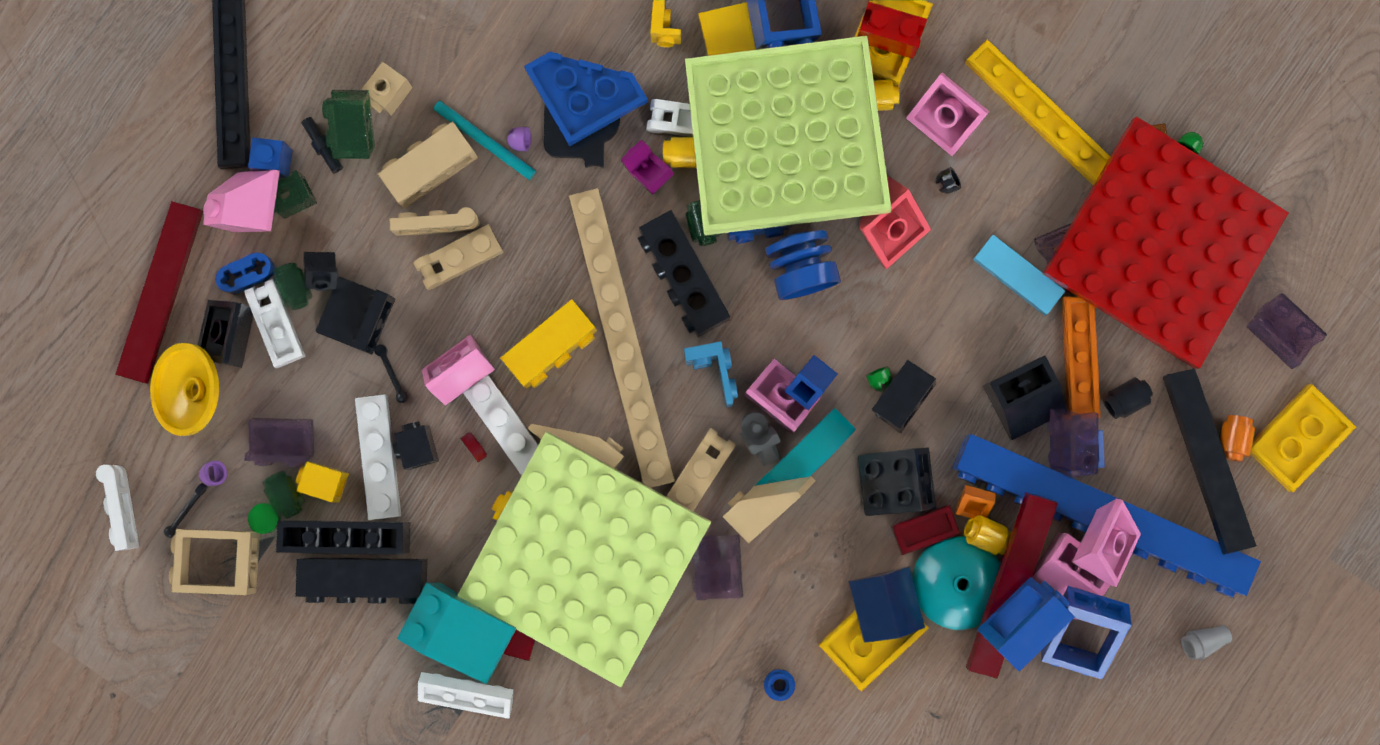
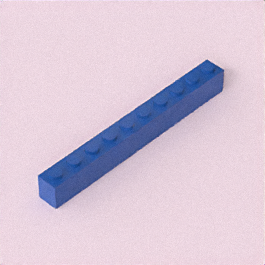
[951,434,1261,598]

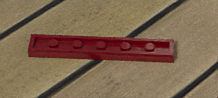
[115,201,203,384]
[966,492,1058,679]

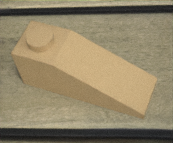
[527,424,625,469]
[723,476,815,543]

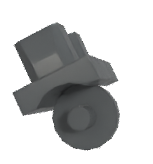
[740,411,781,466]

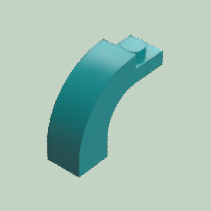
[755,407,856,486]

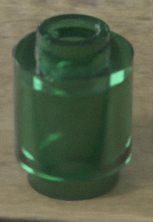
[685,200,722,246]
[273,263,313,310]
[262,471,306,519]

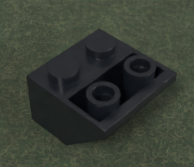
[983,355,1067,440]

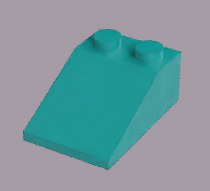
[397,582,516,684]

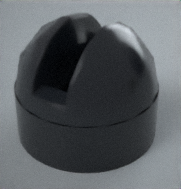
[935,167,961,194]

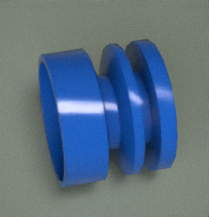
[765,230,841,300]

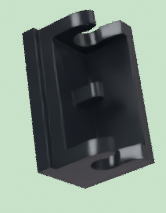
[872,360,936,433]

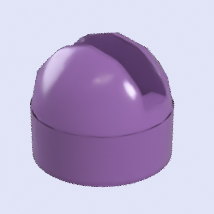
[507,127,531,152]
[199,461,227,486]

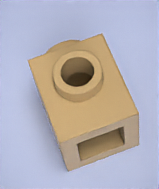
[361,62,413,116]

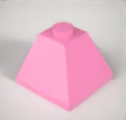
[203,170,280,232]

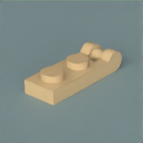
[389,207,480,236]
[413,224,504,290]
[666,428,737,511]

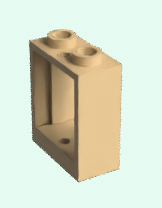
[169,529,260,595]

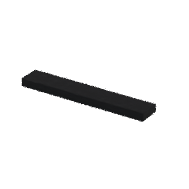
[212,0,250,169]
[1163,368,1257,555]

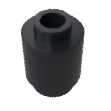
[1103,377,1153,419]

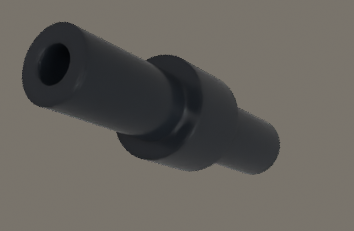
[301,117,343,174]

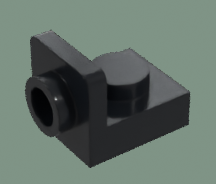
[303,252,338,291]

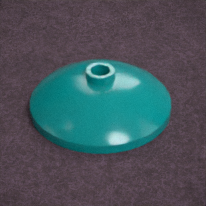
[912,536,1001,630]

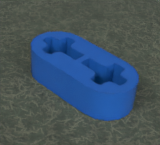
[216,253,275,294]

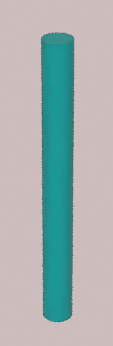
[433,101,536,181]

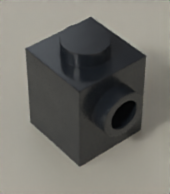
[392,421,439,470]

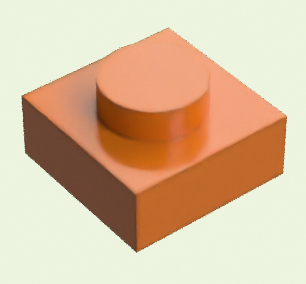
[956,485,996,519]

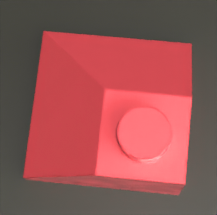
[859,176,931,269]

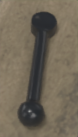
[374,344,408,403]
[164,483,208,538]

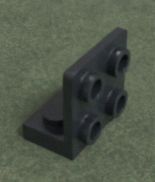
[316,277,396,355]
[858,447,936,516]

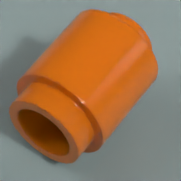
[1220,415,1255,462]

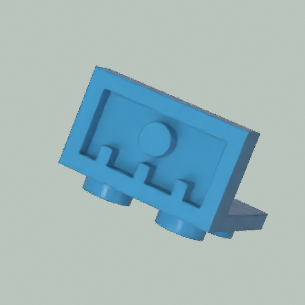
[684,341,738,408]

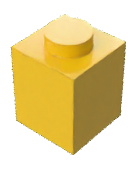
[296,462,349,503]

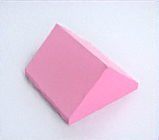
[906,73,990,156]
[421,334,495,405]
[744,359,821,434]
[1072,499,1141,587]

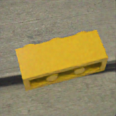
[500,299,597,388]

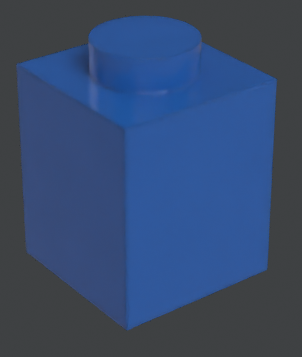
[248,137,293,179]
[785,355,838,411]

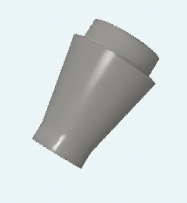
[1181,625,1232,661]

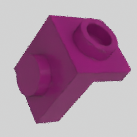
[621,140,674,195]

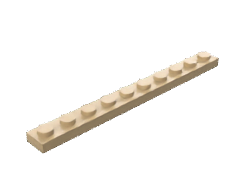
[569,188,675,488]

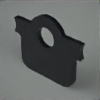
[544,103,620,168]

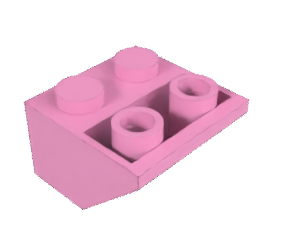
[1032,533,1110,620]

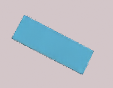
[973,235,1065,316]

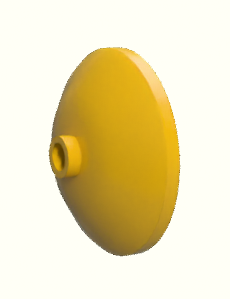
[150,343,220,436]

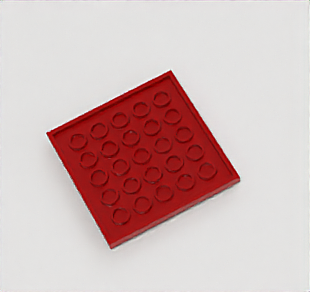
[1042,117,1289,369]

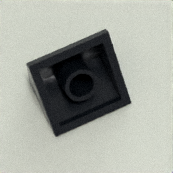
[198,300,253,368]

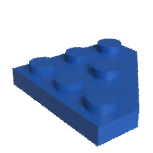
[524,52,648,146]

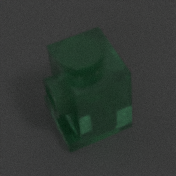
[274,170,317,219]

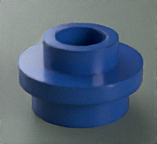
[764,669,795,701]

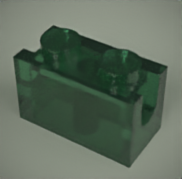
[322,90,375,159]

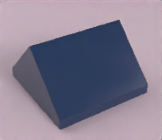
[848,566,925,643]

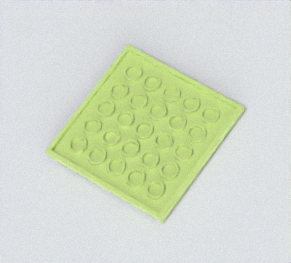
[685,36,891,235]
[457,431,712,687]

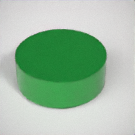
[248,503,281,534]

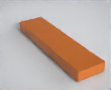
[1061,296,1101,419]

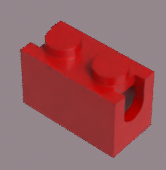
[857,1,927,59]

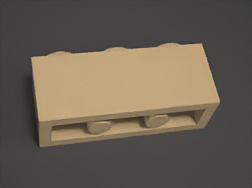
[378,121,478,209]

